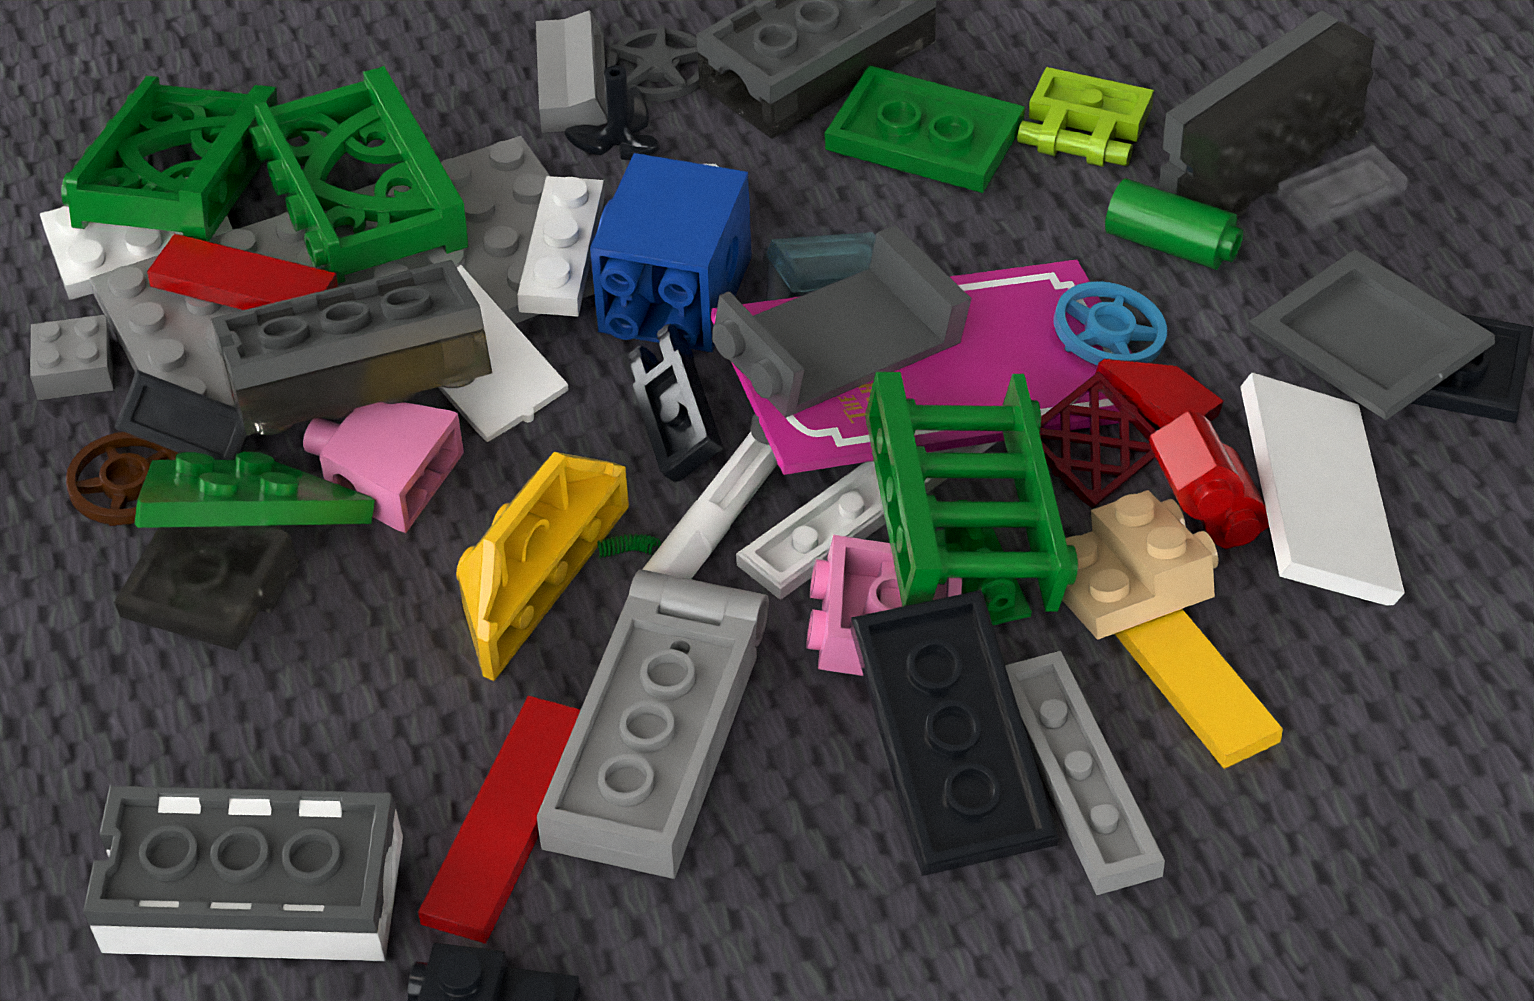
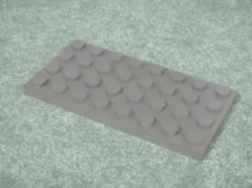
[90,136,594,415]

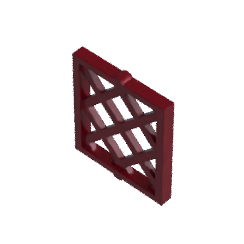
[1039,371,1156,508]

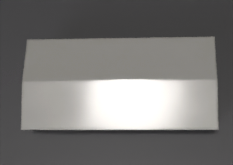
[536,10,608,133]

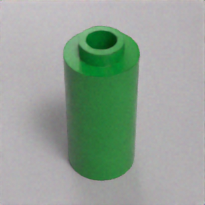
[1105,178,1243,270]

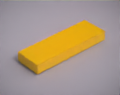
[1114,609,1283,769]

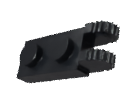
[628,323,724,482]

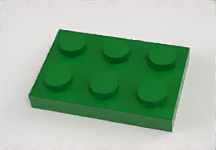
[825,65,1025,193]

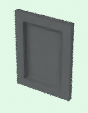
[1248,249,1495,421]

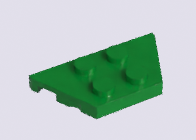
[135,452,375,528]

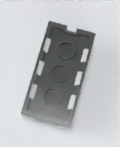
[83,786,403,961]

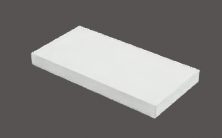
[1241,372,1405,605]

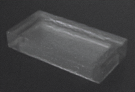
[1277,145,1408,231]

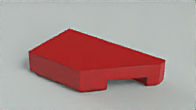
[1095,359,1224,428]

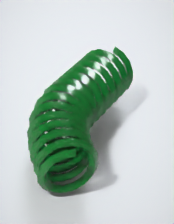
[597,533,661,559]

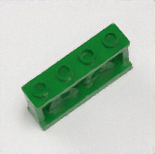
[249,66,469,284]
[61,76,278,242]

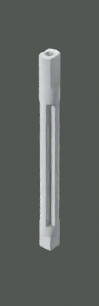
[642,432,777,579]

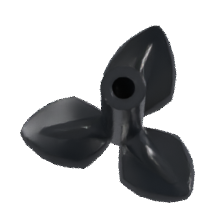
[564,65,660,160]

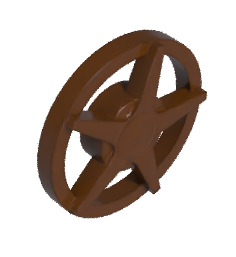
[66,432,178,526]

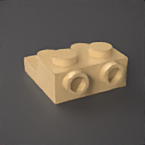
[1062,490,1218,640]

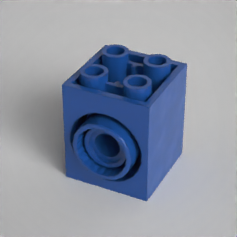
[590,153,752,352]

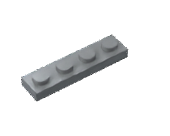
[1005,651,1165,895]

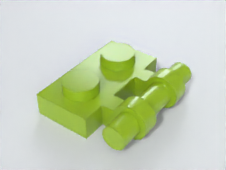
[1017,67,1154,167]

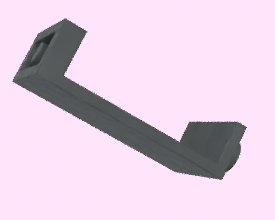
[712,225,972,418]

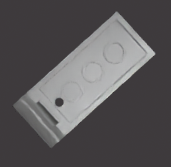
[537,569,769,879]

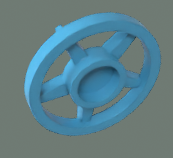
[1053,282,1167,365]

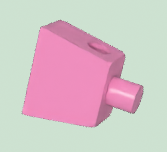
[303,396,464,533]

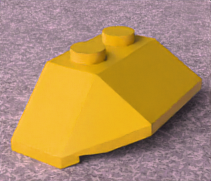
[456,452,629,681]

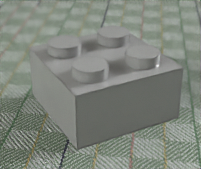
[30,315,113,400]

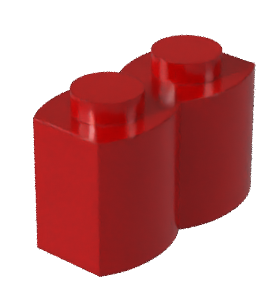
[1149,411,1269,549]

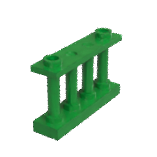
[865,372,1078,612]

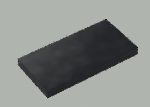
[850,590,1059,876]

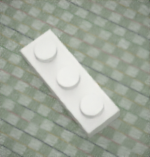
[517,176,605,317]

